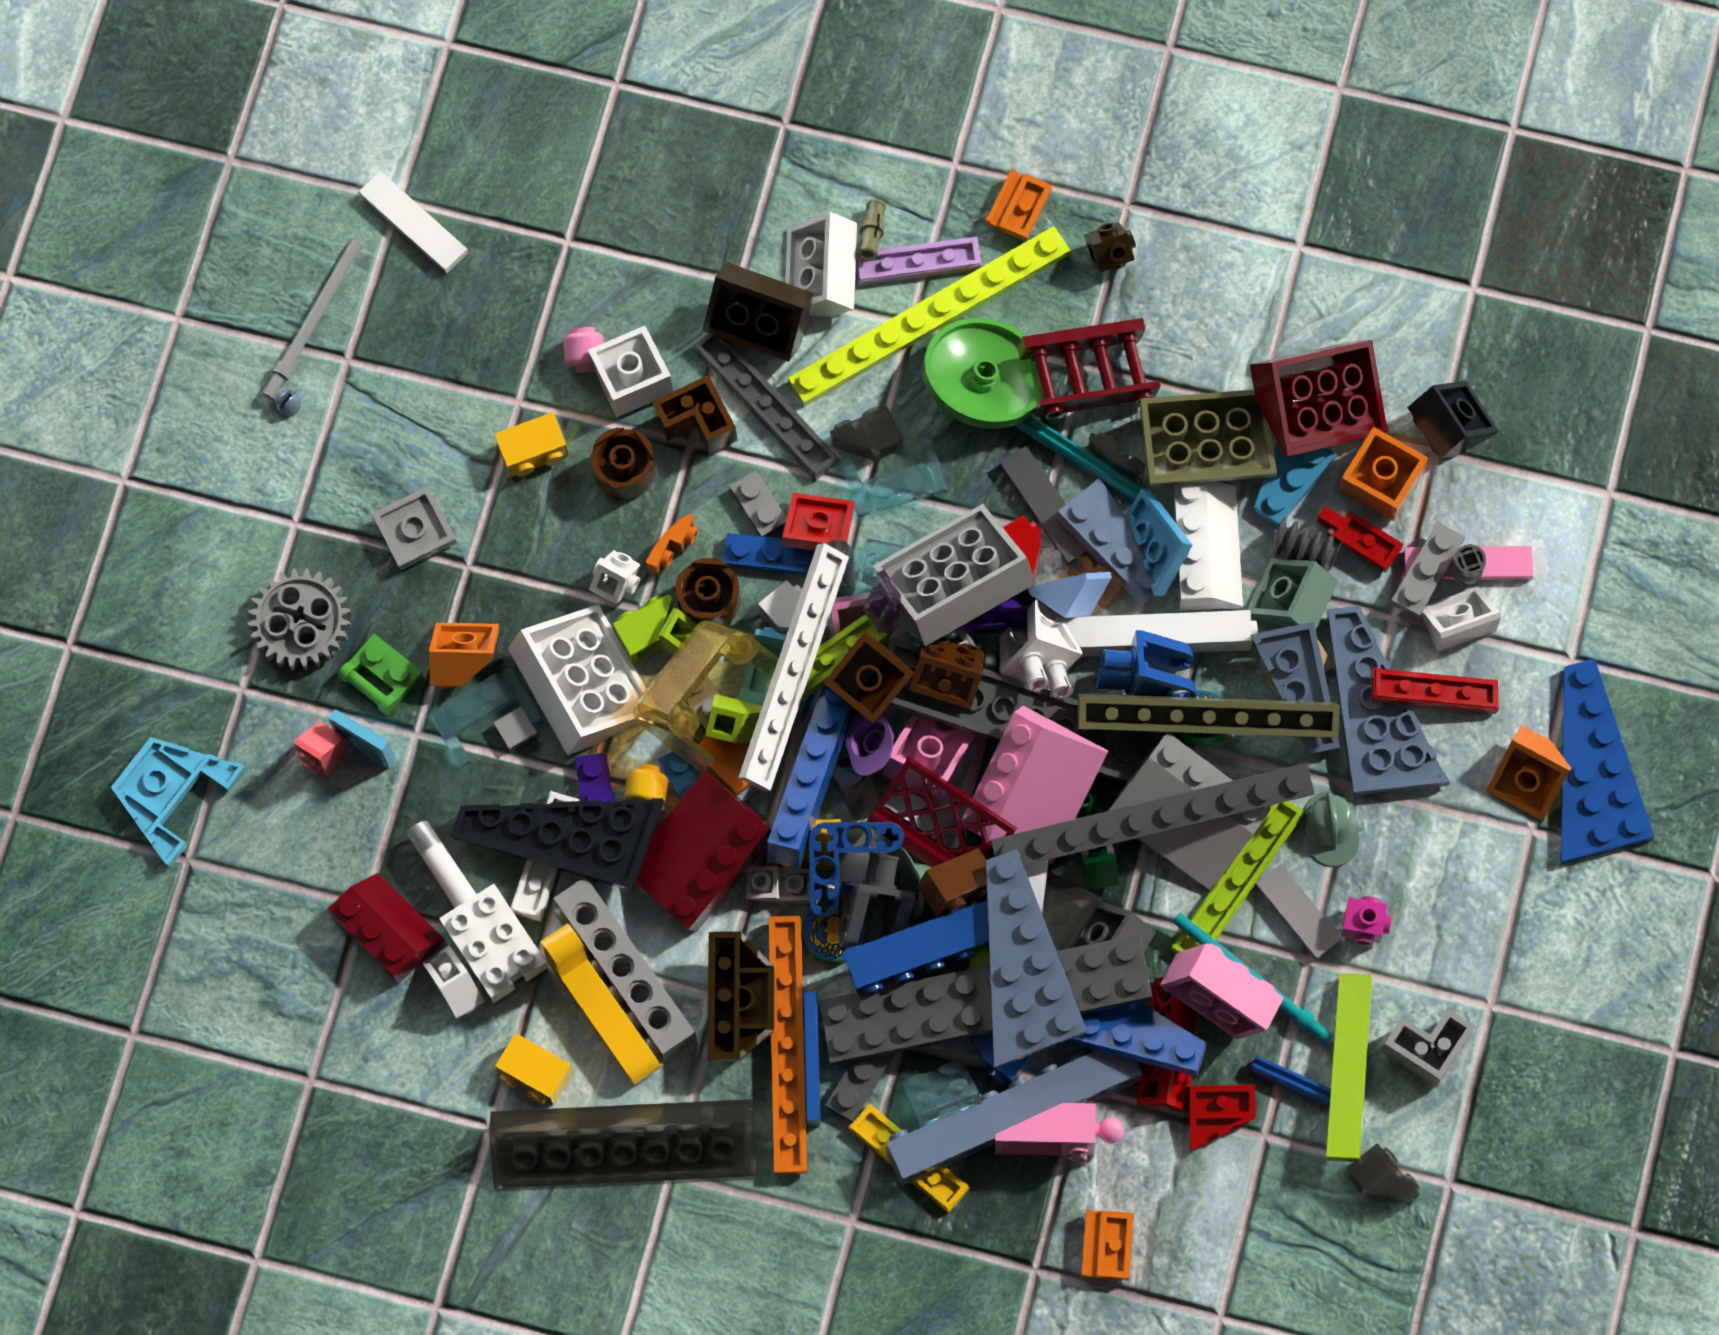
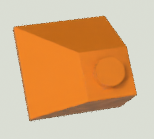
[429,623,499,689]
[1486,725,1571,821]

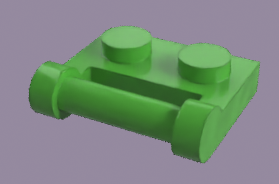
[337,634,423,715]

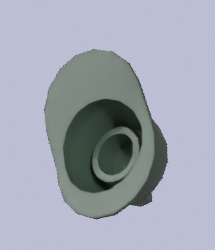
[1304,791,1359,867]
[888,847,932,919]

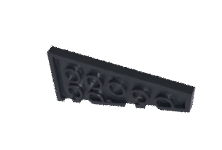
[450,798,664,892]

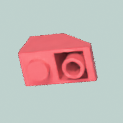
[294,721,350,777]

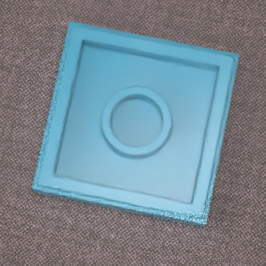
[329,709,396,769]

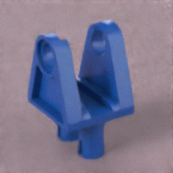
[1095,630,1197,698]

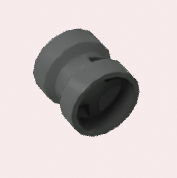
[1451,544,1486,585]

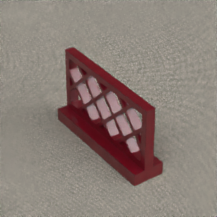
[866,757,1017,867]

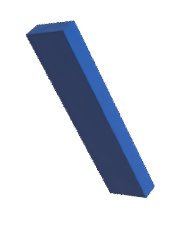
[804,992,821,1127]

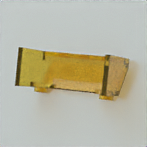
[633,621,779,773]

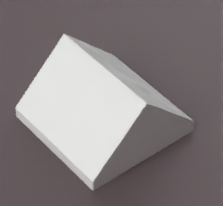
[1421,586,1501,652]

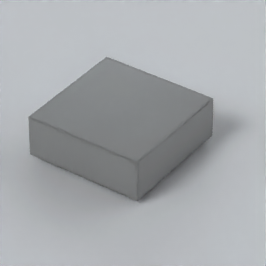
[493,707,538,752]

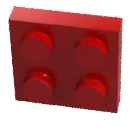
[782,493,855,554]

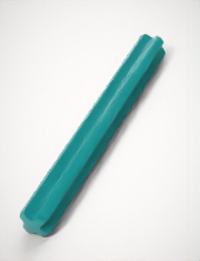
[1013,415,1146,503]

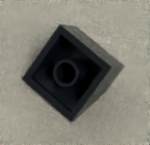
[1407,380,1499,459]

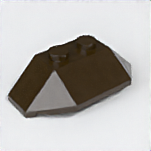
[707,931,774,1061]

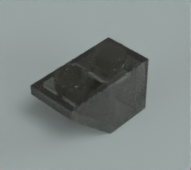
[830,406,903,461]
[1344,1143,1420,1205]

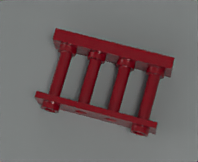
[1017,318,1161,419]

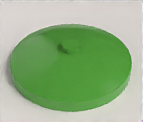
[922,318,1043,429]

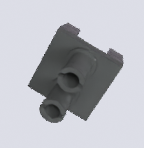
[838,852,915,948]

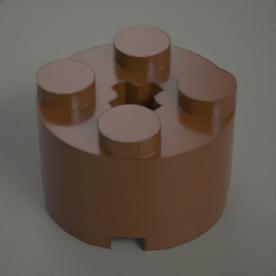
[591,427,656,501]
[675,558,741,630]

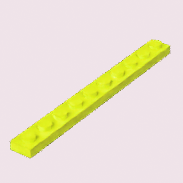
[788,226,1071,407]

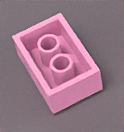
[1160,943,1284,1040]

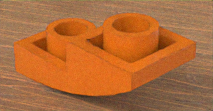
[645,514,698,577]

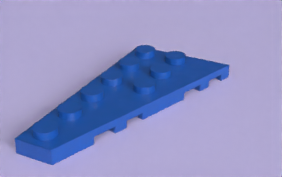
[1560,658,1654,865]
[1056,950,1206,1077]

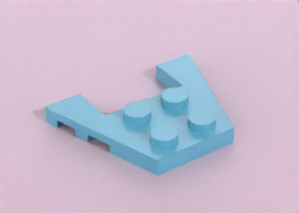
[111,737,246,868]

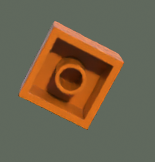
[1339,427,1428,521]

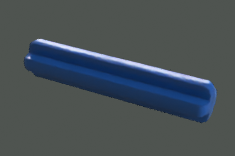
[1250,1056,1331,1109]

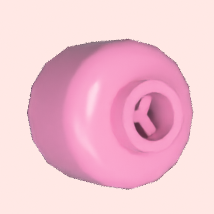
[563,327,604,373]

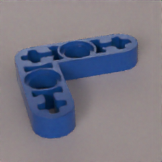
[809,822,905,918]

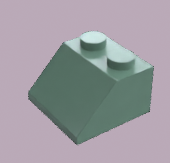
[1247,558,1338,630]

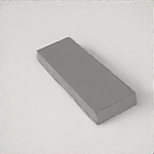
[1255,864,1342,960]

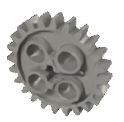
[248,569,352,671]

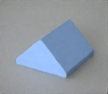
[1028,572,1112,618]

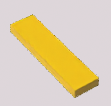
[848,1103,970,1214]

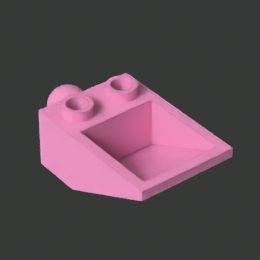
[995,1103,1124,1161]

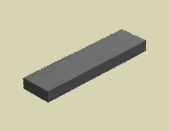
[999,446,1089,566]

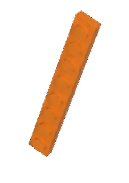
[768,916,807,1175]

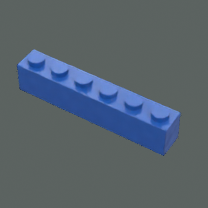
[767,685,855,869]
[843,900,990,995]

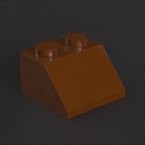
[823,631,914,724]

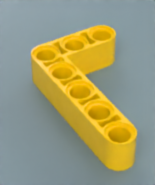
[540,923,661,1086]

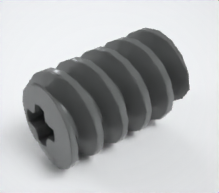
[1272,516,1343,572]

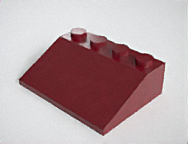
[1249,340,1388,457]
[637,770,773,931]

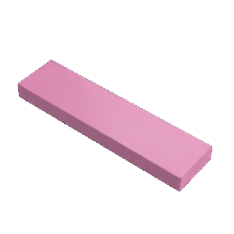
[1404,546,1533,580]

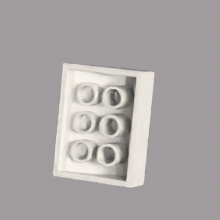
[508,604,659,755]

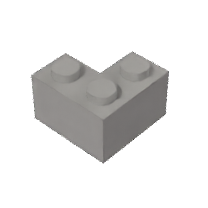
[1382,1008,1476,1088]

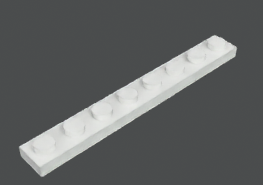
[738,543,849,791]

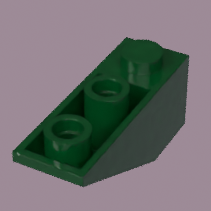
[1075,789,1119,891]

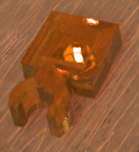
[1067,556,1125,609]

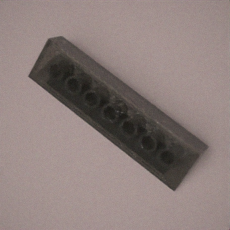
[489,1099,757,1188]

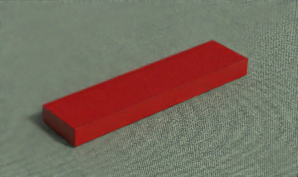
[1371,668,1499,714]

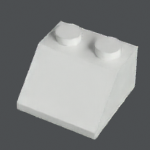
[588,326,673,417]

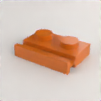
[986,168,1053,242]
[1081,1209,1134,1281]

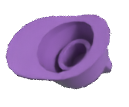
[845,713,897,776]

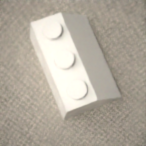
[785,212,857,317]

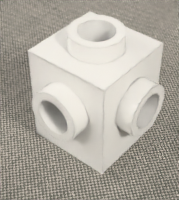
[589,550,641,604]

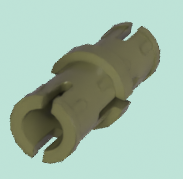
[858,199,886,261]

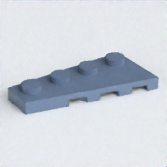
[1054,478,1156,607]
[1250,622,1340,754]

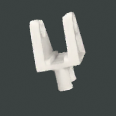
[999,599,1083,699]

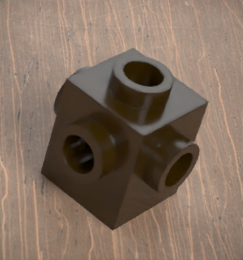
[1084,222,1136,273]

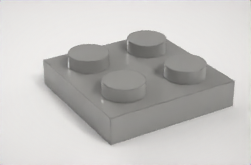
[372,486,457,571]

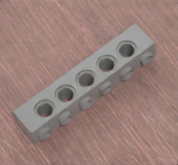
[553,877,697,1061]

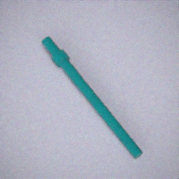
[1172,912,1334,1045]

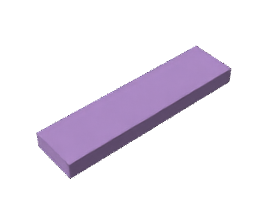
[856,237,982,286]

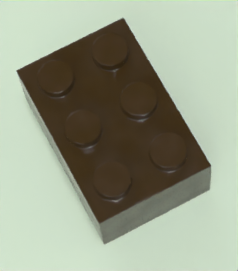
[702,262,814,362]

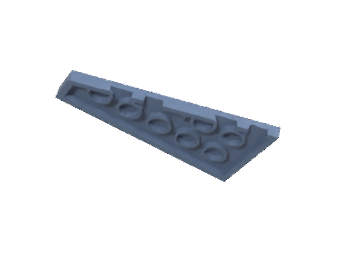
[1327,606,1450,796]
[986,849,1088,1069]

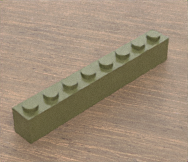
[1077,693,1340,738]

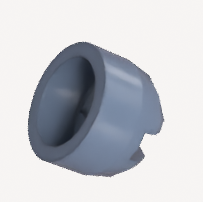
[275,390,301,417]

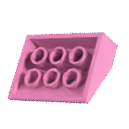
[961,706,1108,864]

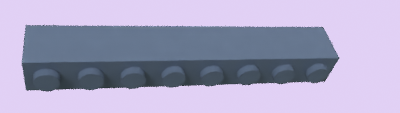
[885,1051,1142,1186]

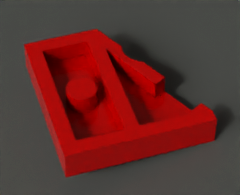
[1189,1085,1256,1150]

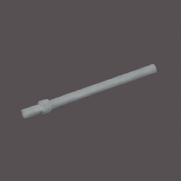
[262,238,363,400]

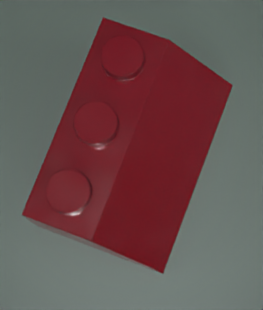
[327,873,445,984]

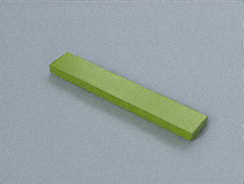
[1170,801,1305,955]
[1326,973,1373,1162]

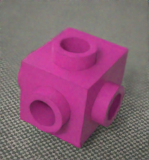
[1341,896,1392,946]

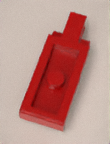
[1316,506,1404,573]

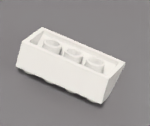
[1172,481,1243,611]

